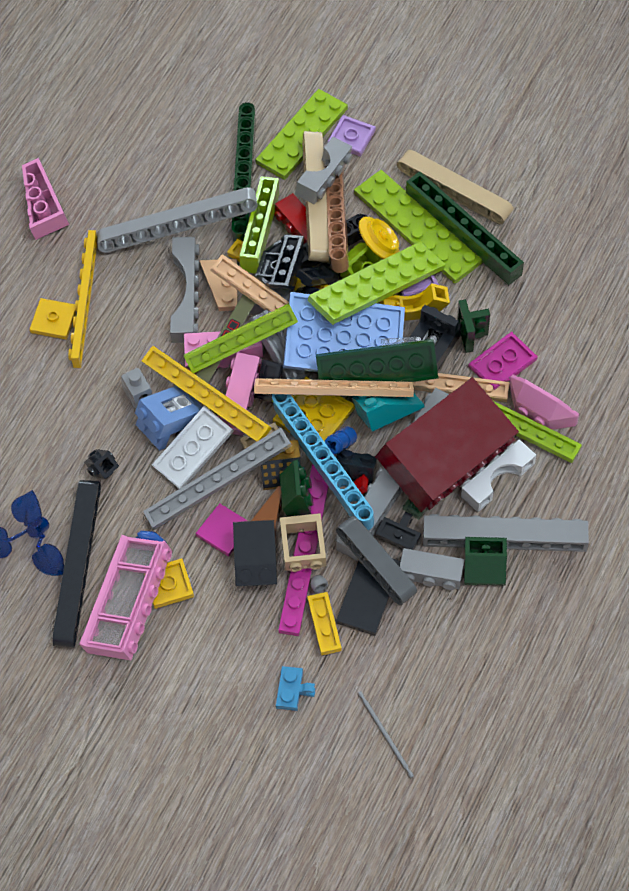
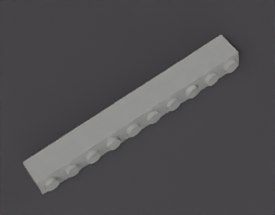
[335,387,449,561]

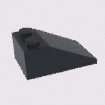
[233,520,277,587]

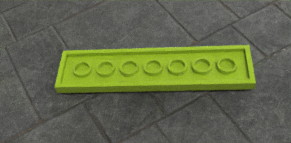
[354,170,482,284]
[307,242,446,325]

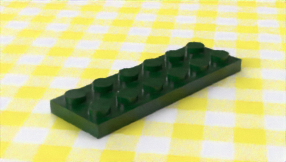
[316,339,439,382]

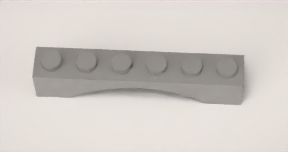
[170,237,200,343]

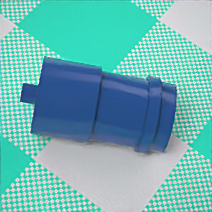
[324,426,357,454]

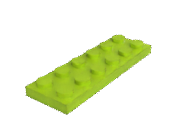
[255,89,348,180]

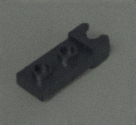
[295,263,341,287]

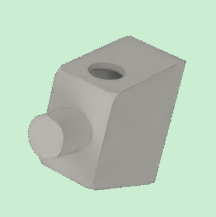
[121,368,153,410]

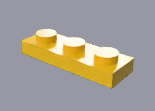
[307,592,342,656]

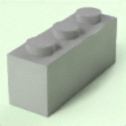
[400,548,464,590]

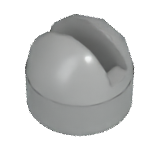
[311,575,329,593]

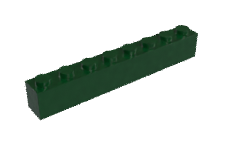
[406,171,524,285]

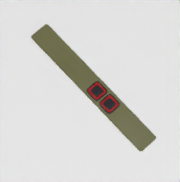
[196,295,255,383]

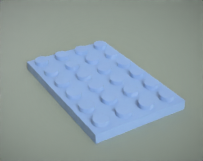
[283,292,405,372]

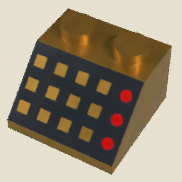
[261,440,301,490]

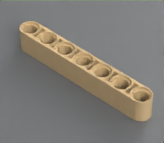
[397,150,513,224]

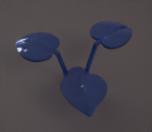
[0,490,64,576]

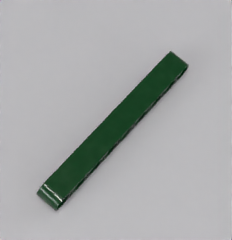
[231,102,256,242]

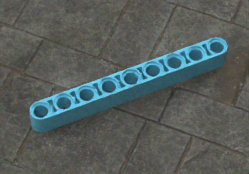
[272,394,374,530]

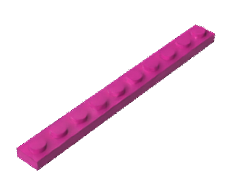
[279,454,335,636]

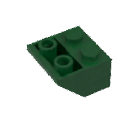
[280,460,314,517]
[464,537,507,586]

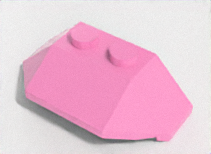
[509,374,579,430]

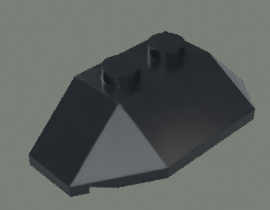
[255,235,304,290]

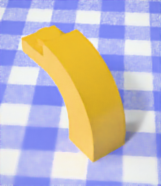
[380,283,450,321]

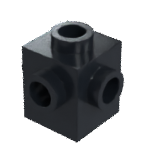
[84,449,119,479]

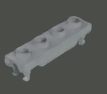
[249,310,306,379]

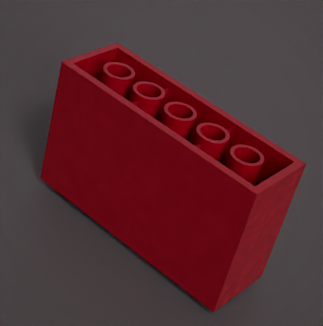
[375,377,519,512]

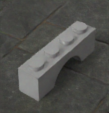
[295,137,352,204]

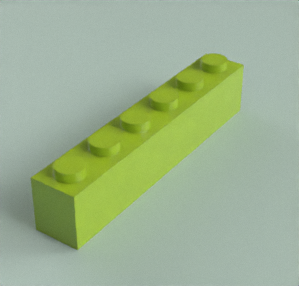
[240,176,279,274]

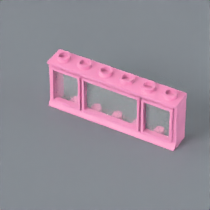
[80,535,172,661]

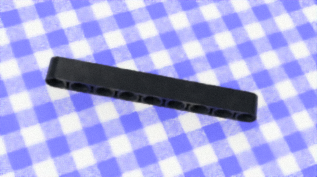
[52,480,101,648]

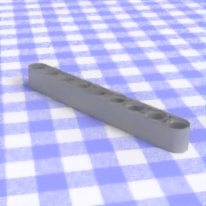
[97,187,258,253]

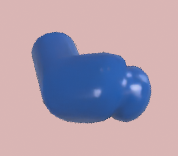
[136,531,167,543]

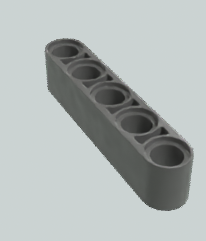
[336,516,417,605]

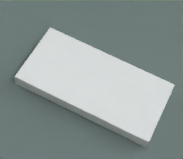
[152,406,234,489]

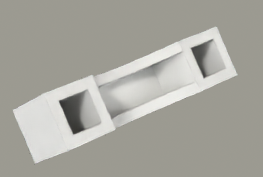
[461,440,536,512]

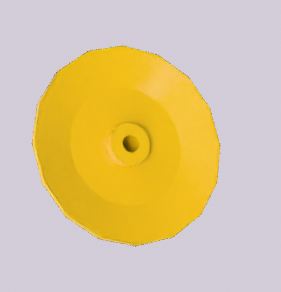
[359,217,400,259]

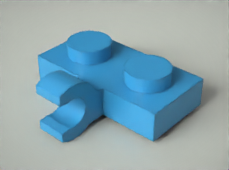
[276,666,316,711]

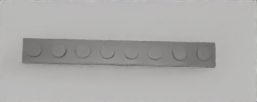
[143,428,292,530]

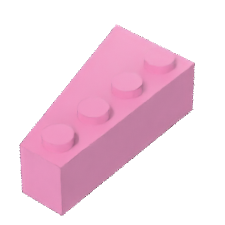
[22,158,69,240]
[184,331,263,374]
[217,352,262,436]

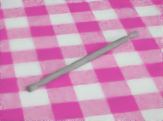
[358,691,414,778]

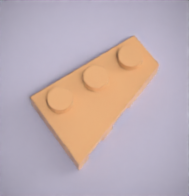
[199,259,238,311]

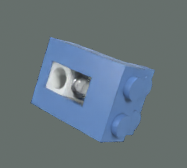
[135,386,203,451]

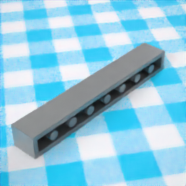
[423,514,589,552]

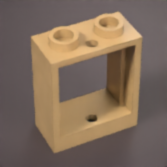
[280,513,326,572]

